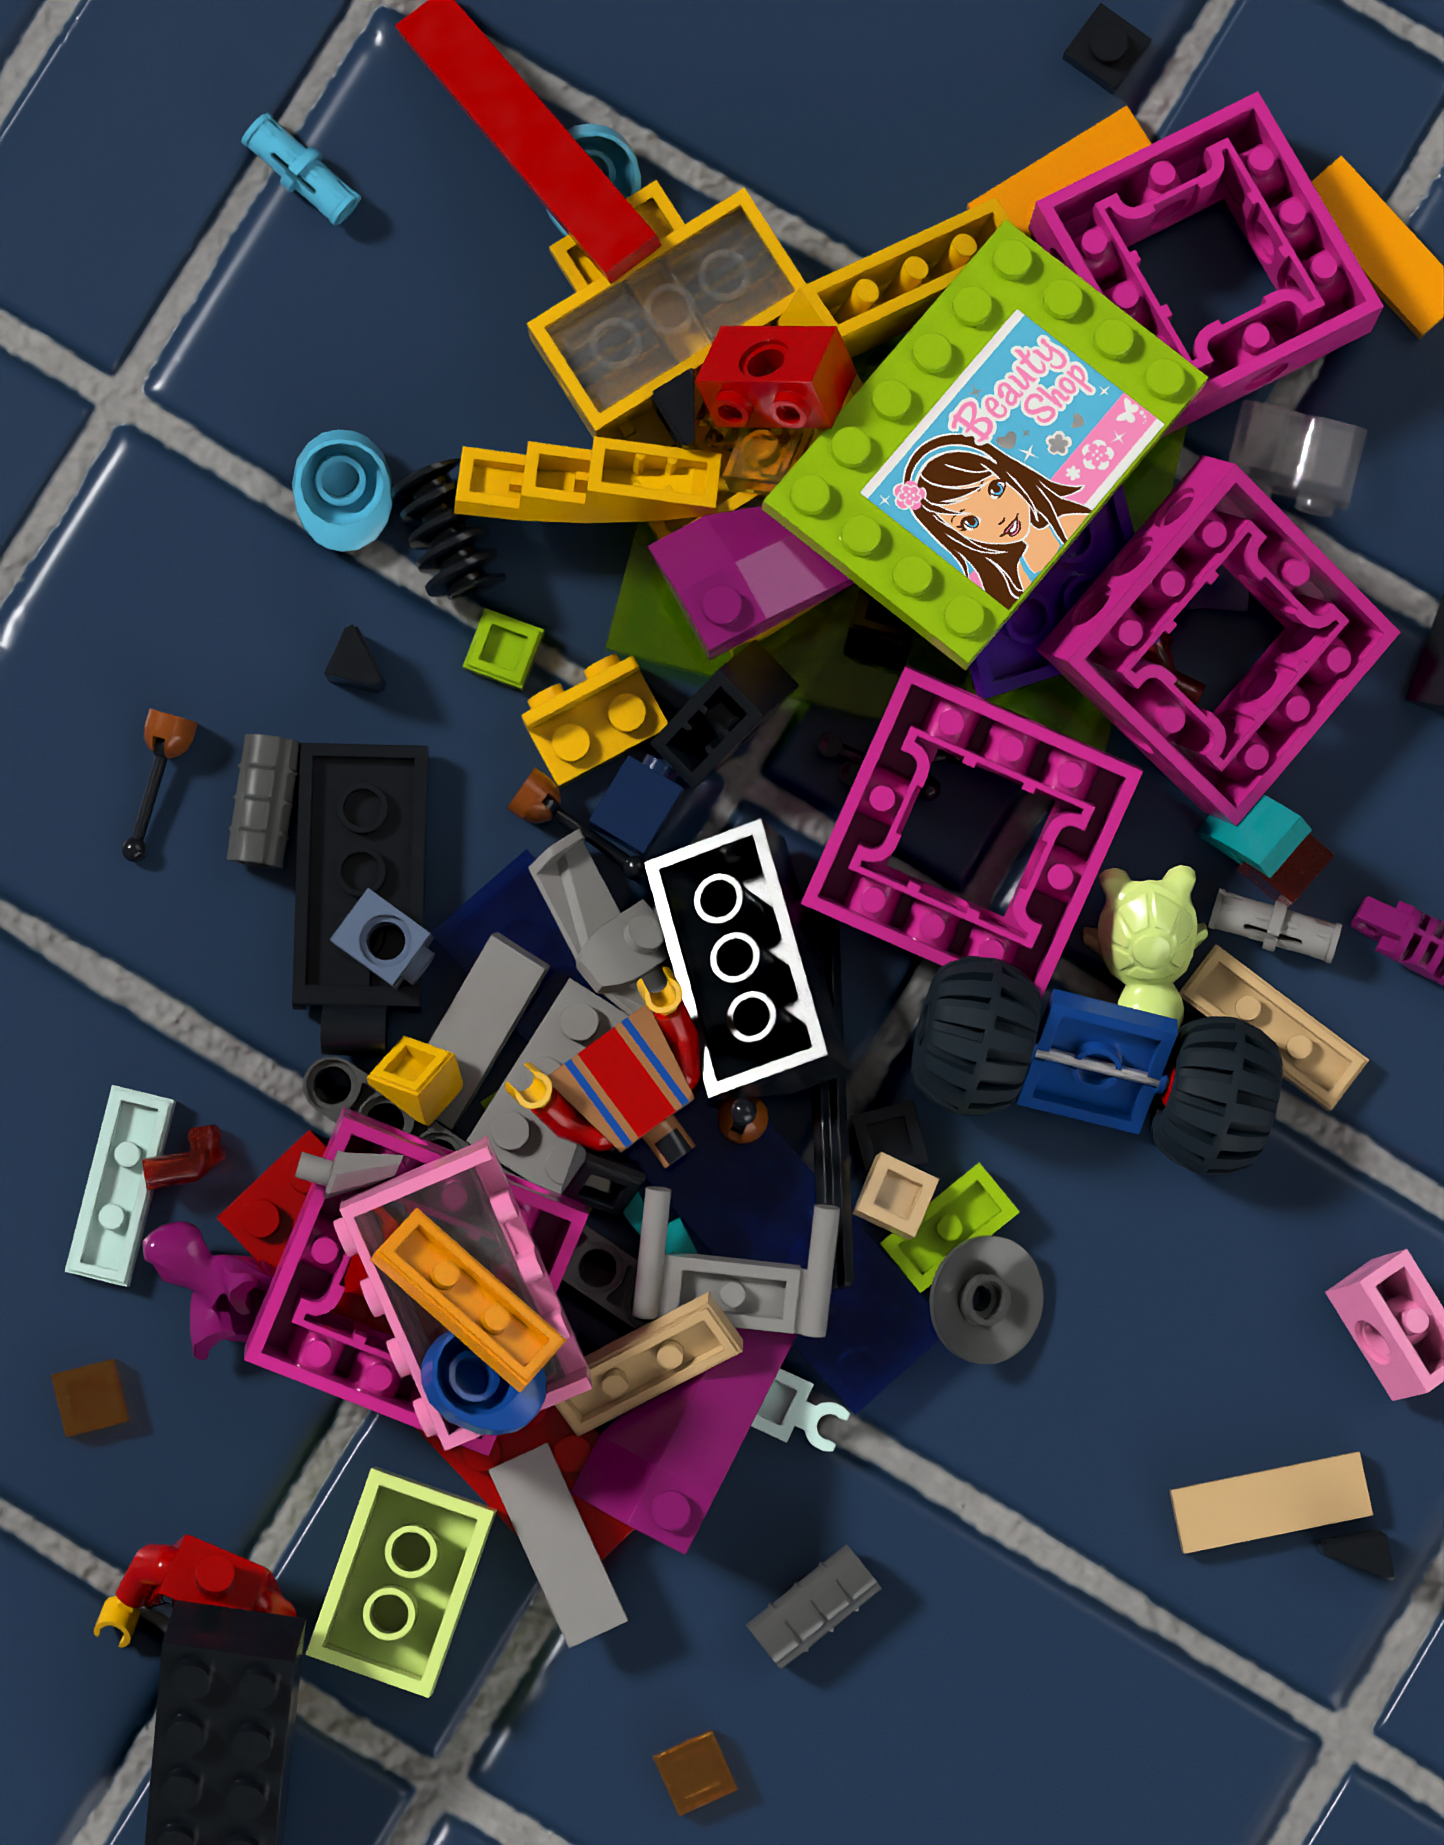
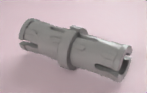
[1208,888,1343,964]

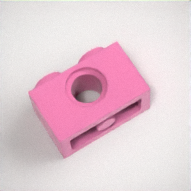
[1325,1249,1444,1401]

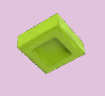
[462,608,545,692]

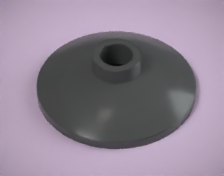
[929,1235,1044,1364]

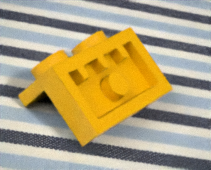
[521,654,668,789]

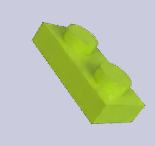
[879,1162,1020,1294]

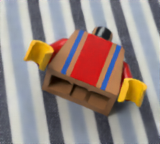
[505,967,701,1168]

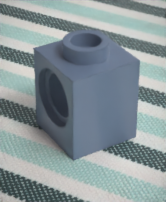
[330,888,435,990]

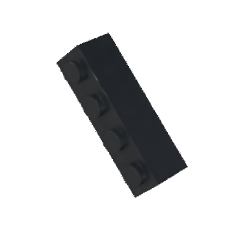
[644,818,851,1101]

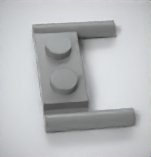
[632,1186,840,1338]

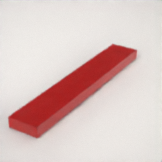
[394,0,662,284]

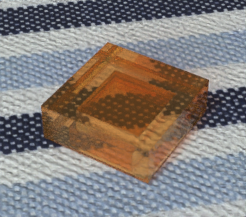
[51,1359,131,1437]
[653,1729,738,1816]

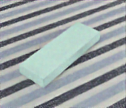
[65,1085,176,1287]

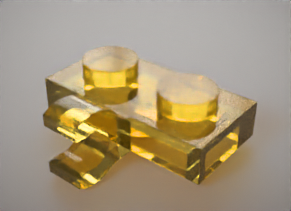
[695,401,816,495]

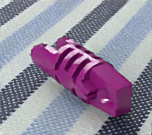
[1350,896,1444,986]

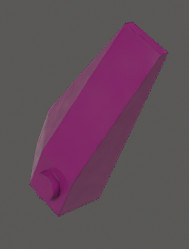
[648,506,854,661]
[571,1327,797,1555]

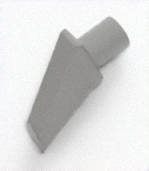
[295,1150,404,1199]

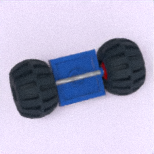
[911,956,1283,1175]

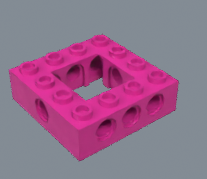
[1028,91,1384,438]
[1036,455,1401,826]
[801,664,1143,999]
[244,1107,589,1456]

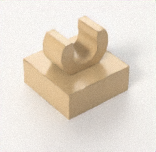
[851,1152,939,1240]

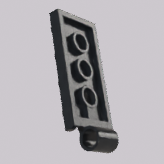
[292,742,429,1056]

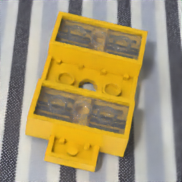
[527,180,863,657]

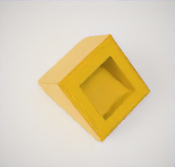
[366,1036,463,1126]

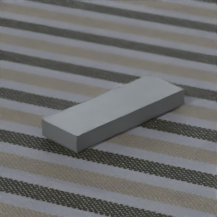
[428,932,551,1130]
[488,1443,628,1648]

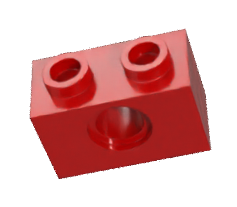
[695,326,857,429]

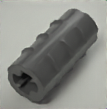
[226,734,300,869]
[746,1544,882,1670]

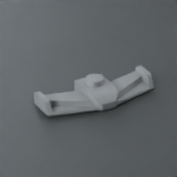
[528,828,671,1016]

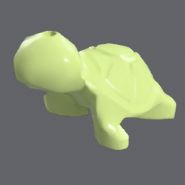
[1083,865,1208,1030]

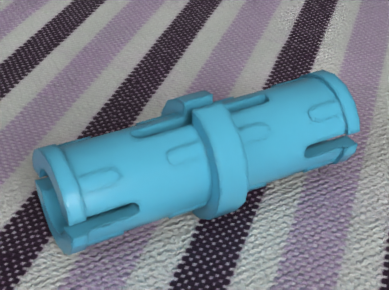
[241,112,361,226]

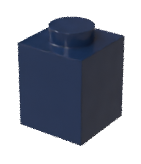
[589,754,684,859]

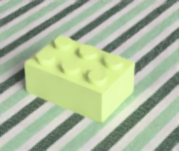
[305,1466,497,1698]

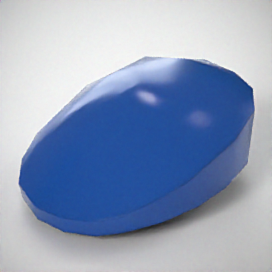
[421,1331,546,1435]

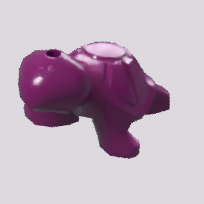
[142,1221,276,1360]

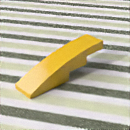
[454,436,722,523]

